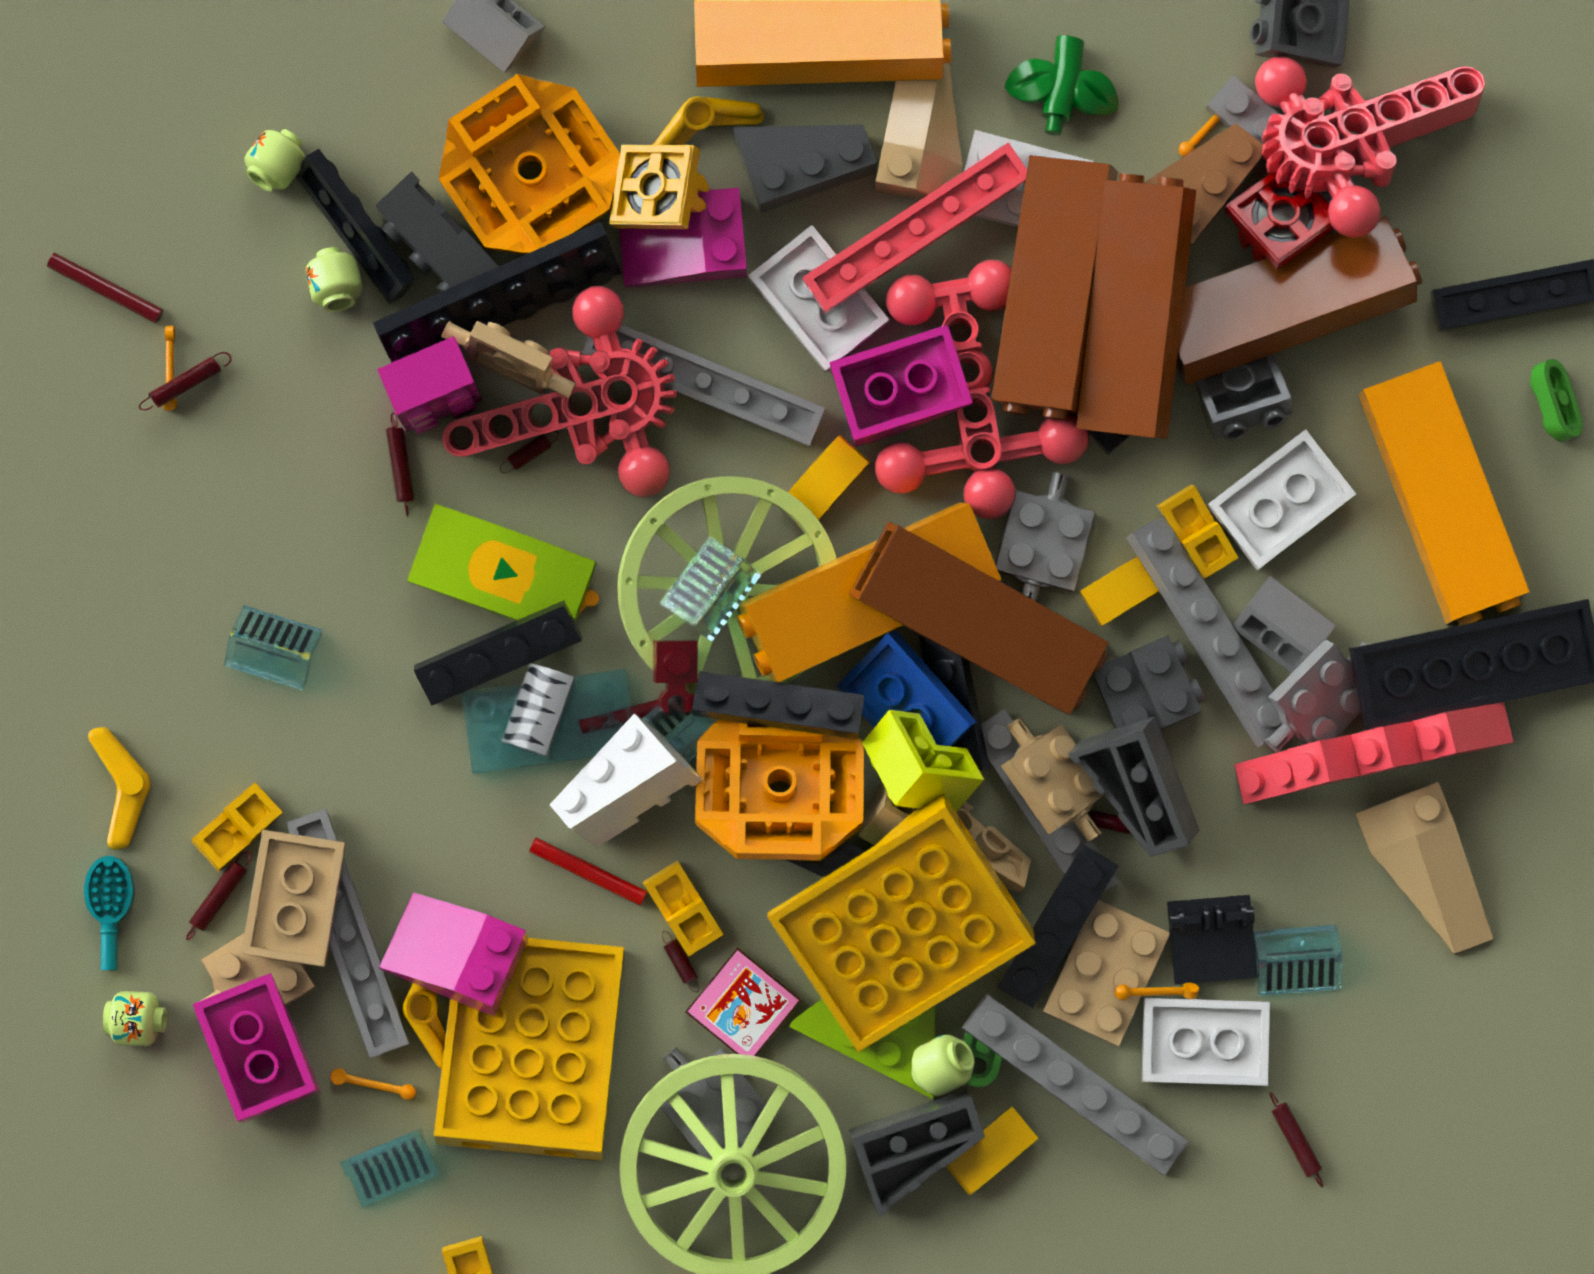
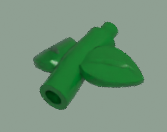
[1004,35,1119,136]

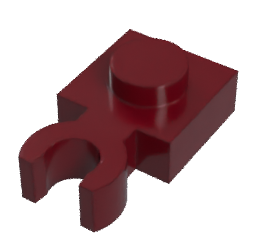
[653,640,698,712]

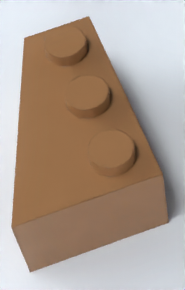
[1144,123,1263,249]

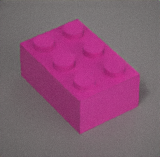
[377,336,482,434]

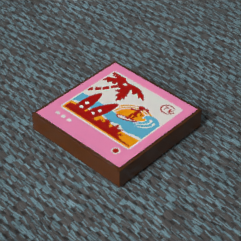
[685,947,802,1056]

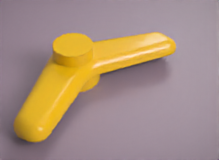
[653,96,764,160]
[88,727,151,850]
[402,983,446,1069]

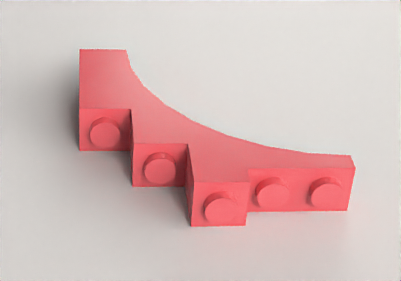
[1234,702,1514,804]

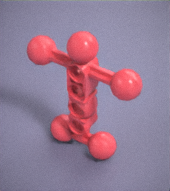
[875,260,1089,519]

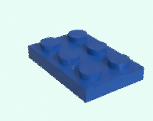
[837,629,977,747]

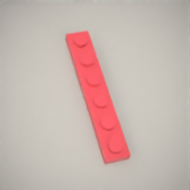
[802,142,1027,314]

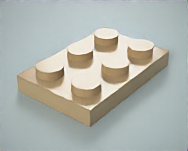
[241,829,346,967]
[1042,900,1170,1047]

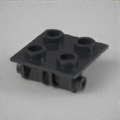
[1167,895,1258,985]

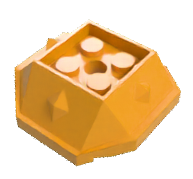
[439,74,620,255]
[695,719,864,860]

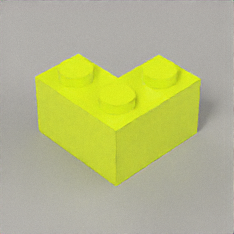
[862,710,984,812]

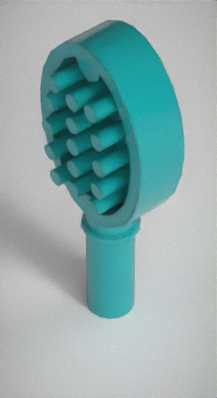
[84,856,135,971]

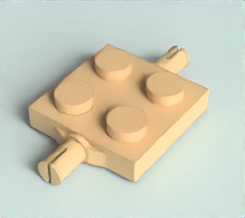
[442,321,576,399]
[1001,717,1104,843]
[201,933,317,1006]

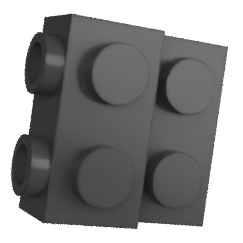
[1250,0,1350,68]
[1194,354,1292,441]
[1092,635,1205,730]

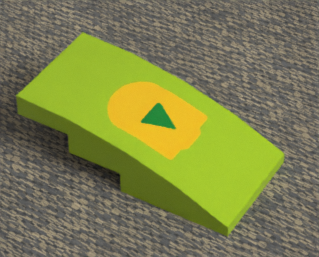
[407,503,597,622]

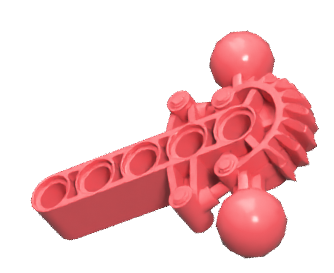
[1255,56,1485,238]
[442,286,677,498]

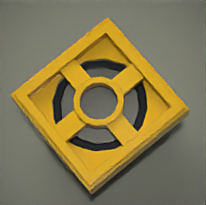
[609,145,709,229]

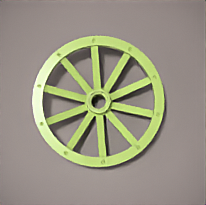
[618,476,837,695]
[620,1054,846,1274]

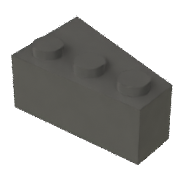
[733,124,877,213]
[375,171,499,292]
[1068,716,1200,857]
[849,1089,985,1217]

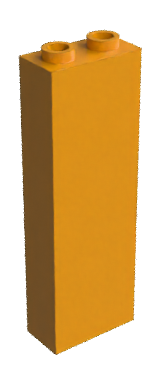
[694,0,951,87]
[1358,361,1530,625]
[737,502,1002,683]

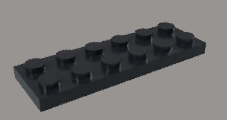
[373,221,621,363]
[1349,599,1594,730]

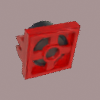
[1225,173,1334,270]

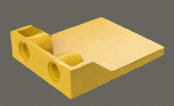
[767,794,1036,1052]
[434,938,624,1161]

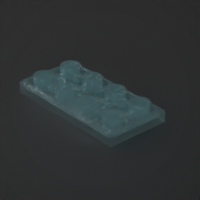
[462,669,632,774]

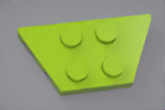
[789,999,935,1099]

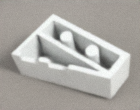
[550,714,703,847]

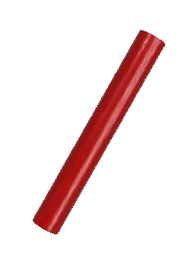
[529,837,648,906]

